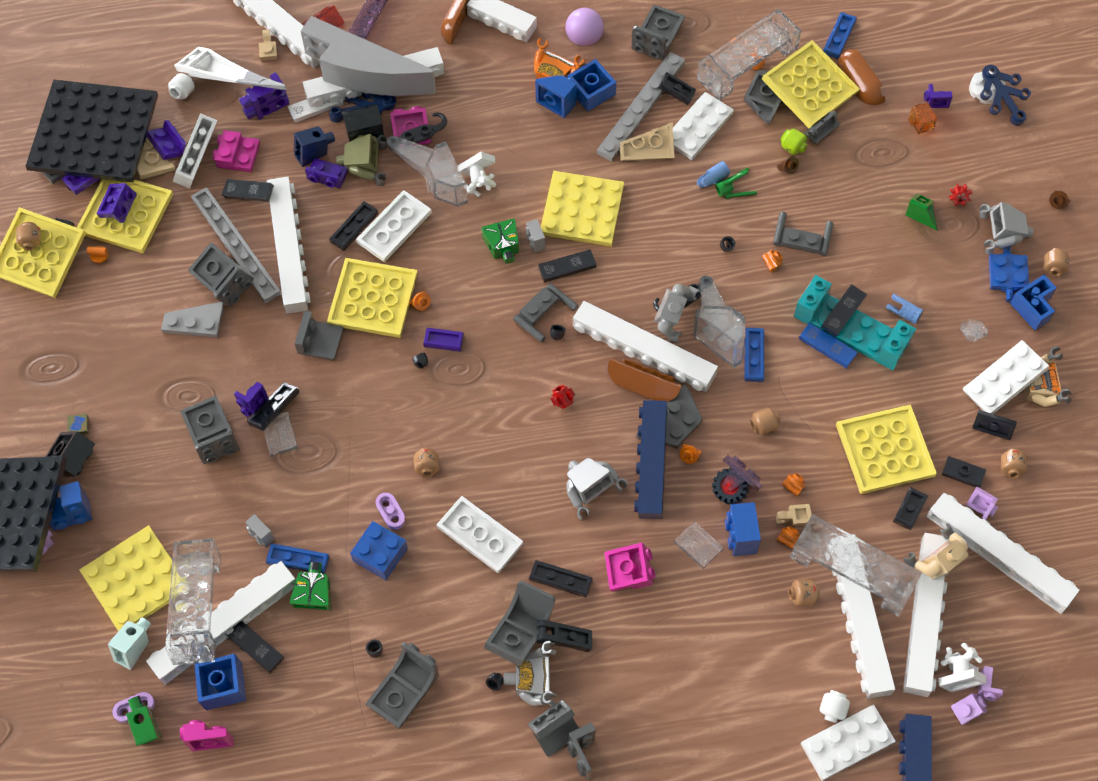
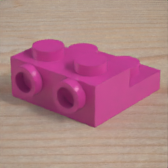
[390,106,431,149]
[213,130,260,173]
[604,543,655,592]
[180,720,234,752]

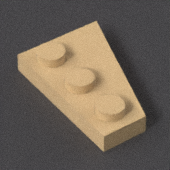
[620,122,675,161]
[137,137,175,180]

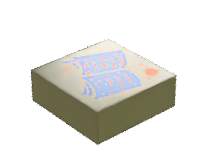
[67,414,89,434]

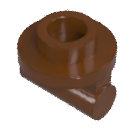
[777,155,799,174]
[1049,190,1071,209]

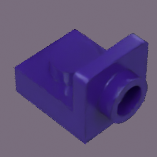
[924,84,953,108]

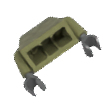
[336,134,387,186]

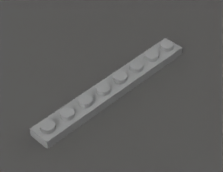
[597,52,685,162]
[191,187,281,304]

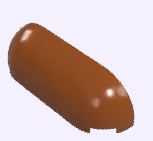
[441,0,470,45]
[837,48,885,105]
[608,358,681,402]

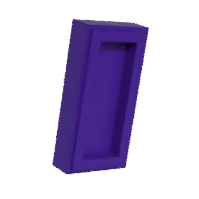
[423,328,464,352]

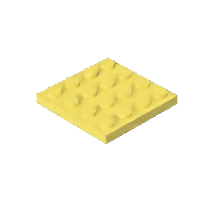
[762,40,860,128]
[541,171,624,247]
[77,179,173,254]
[0,207,86,298]
[327,258,418,338]
[836,405,937,494]
[79,525,191,631]

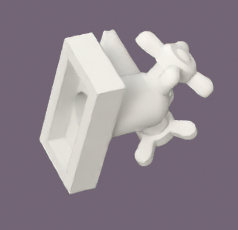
[458,152,496,197]
[938,643,986,692]

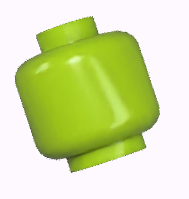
[780,129,808,155]

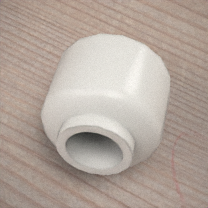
[168,73,195,100]
[820,690,850,723]

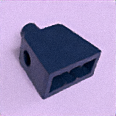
[294,126,335,167]

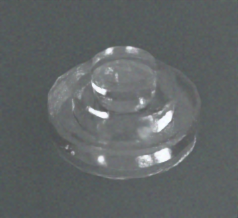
[960,319,989,342]

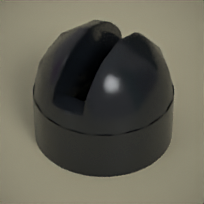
[720,236,736,252]
[550,325,566,341]
[412,353,428,369]
[366,639,383,658]
[486,672,504,691]

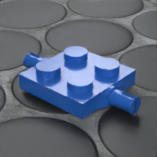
[988,246,1029,302]

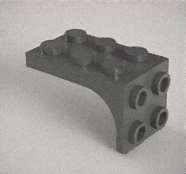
[631,4,685,60]
[188,242,254,307]
[180,396,239,465]
[484,581,556,667]
[366,642,439,729]

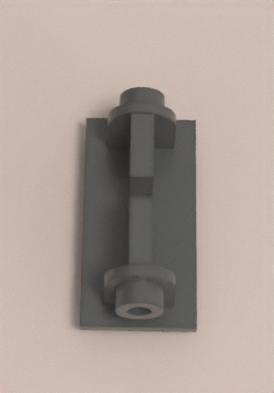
[803,111,840,144]

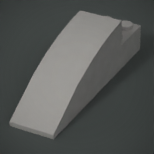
[300,16,436,96]

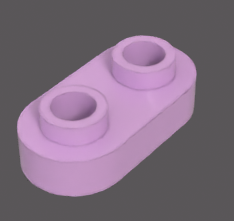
[376,493,405,530]
[112,692,155,723]

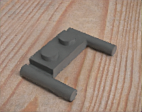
[773,211,834,256]
[513,283,578,342]

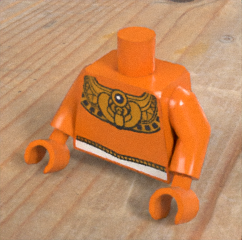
[534,38,587,79]

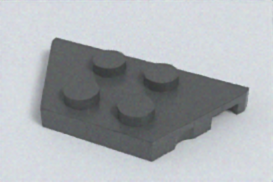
[744,70,782,125]
[636,384,703,449]

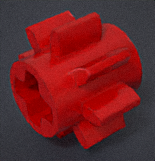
[949,183,972,207]
[550,385,575,409]

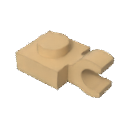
[259,30,278,61]
[775,504,813,527]

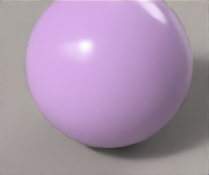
[565,8,604,46]

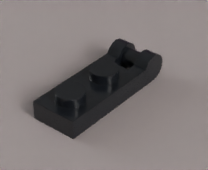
[536,620,592,652]

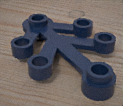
[980,65,1031,126]
[329,92,396,123]

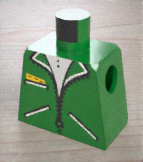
[481,218,519,264]
[290,562,331,610]
[126,695,162,746]

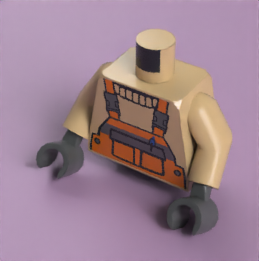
[1024,346,1072,407]
[903,523,969,579]

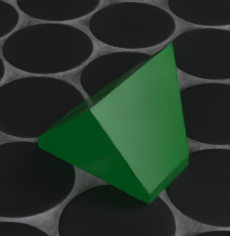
[905,193,938,231]

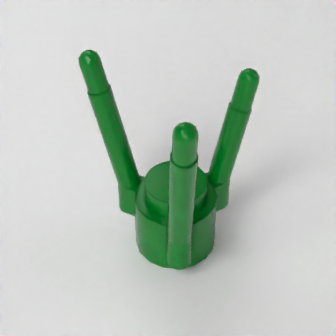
[715,168,757,199]

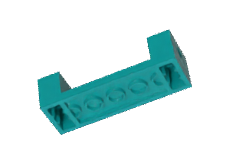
[794,275,916,371]

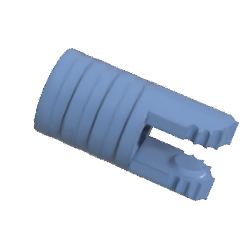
[697,161,730,188]
[886,294,924,324]

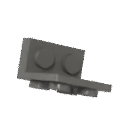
[295,311,343,360]
[528,700,579,757]
[567,722,596,781]

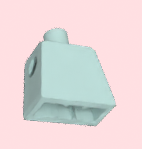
[108,618,151,670]

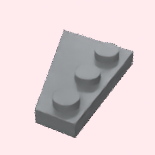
[161,302,225,338]

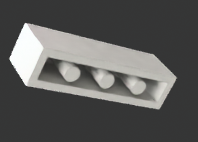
[467,0,537,42]
[173,113,217,189]

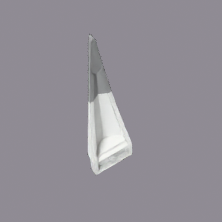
[174,47,287,90]

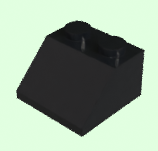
[341,104,384,142]
[45,431,95,477]

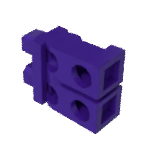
[239,72,290,120]

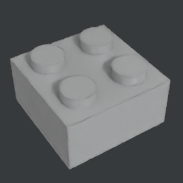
[525,219,545,253]
[245,514,275,548]

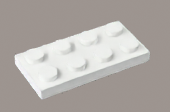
[673,92,734,160]
[356,190,432,263]
[963,340,1049,414]
[436,496,524,574]
[801,704,896,781]

